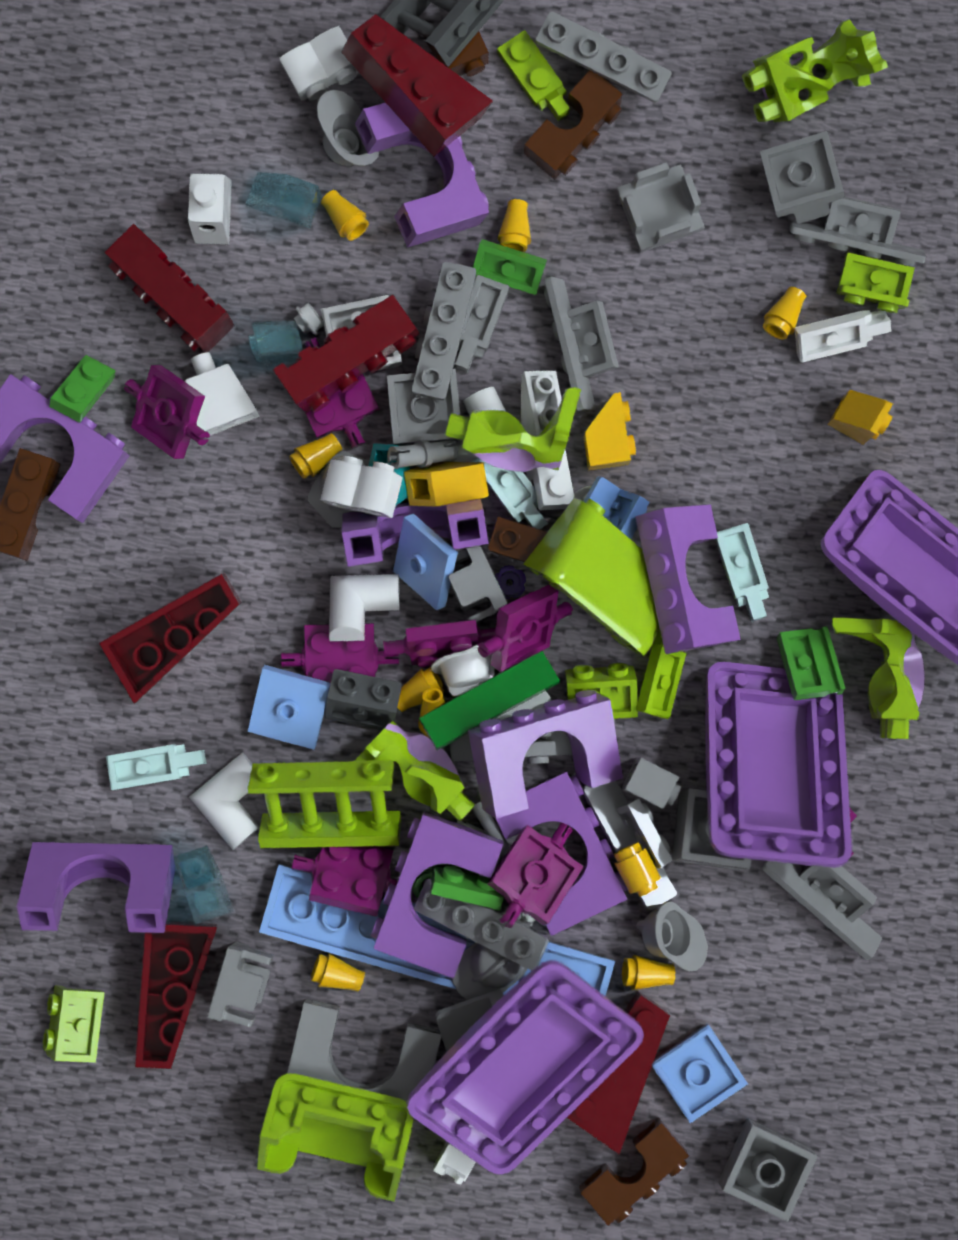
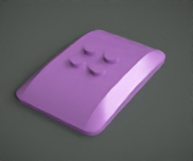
[821,470,958,665]
[705,662,852,868]
[407,960,644,1174]

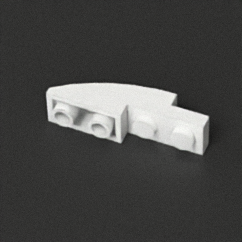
[521,371,575,510]

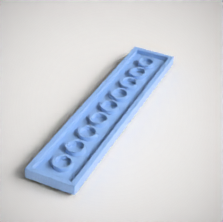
[259,864,615,996]

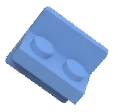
[584,476,650,539]

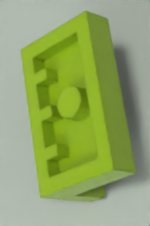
[565,663,638,719]
[42,985,105,1063]

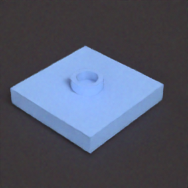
[393,514,458,610]
[248,665,331,750]
[652,1023,748,1123]

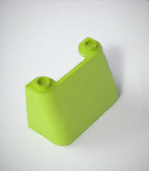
[523,498,660,656]
[257,1073,414,1202]

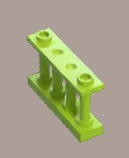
[248,760,402,848]

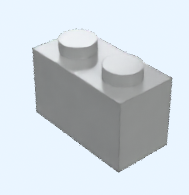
[621,758,681,809]

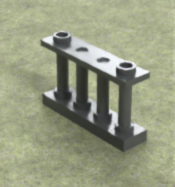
[380,0,504,67]

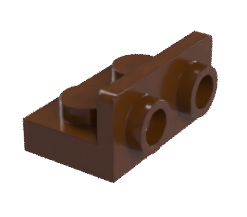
[488,517,547,562]

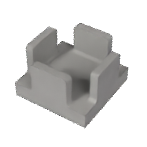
[760,131,845,224]
[616,163,705,253]
[387,369,460,446]
[449,545,508,624]
[207,942,274,1027]

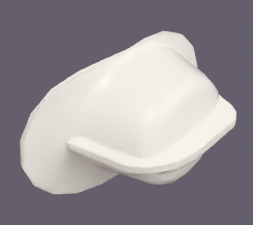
[431,645,495,697]

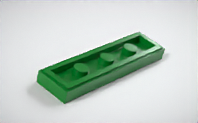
[419,651,560,750]

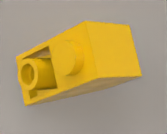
[827,390,893,445]
[583,392,636,471]
[404,462,489,507]

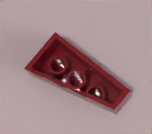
[273,295,419,413]
[99,573,242,704]

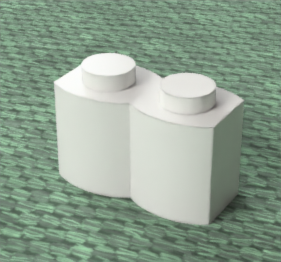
[279,26,357,101]
[320,456,403,518]

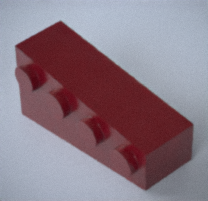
[341,14,493,157]
[104,223,235,353]
[135,921,217,1069]
[566,991,670,1154]

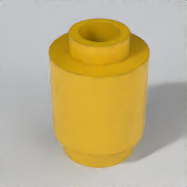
[614,841,661,897]

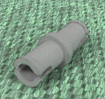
[387,440,458,469]

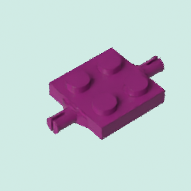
[304,338,380,449]
[124,365,210,459]
[478,585,573,672]
[383,620,496,668]
[281,623,399,683]
[487,823,583,928]
[291,846,398,917]

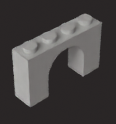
[287,999,441,1121]

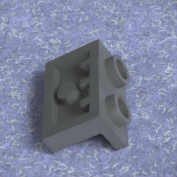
[325,669,402,730]

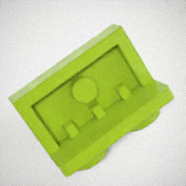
[836,253,915,313]

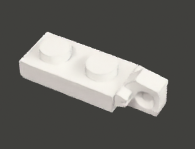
[795,310,891,362]

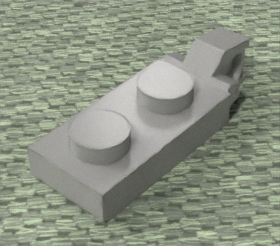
[455,275,510,373]

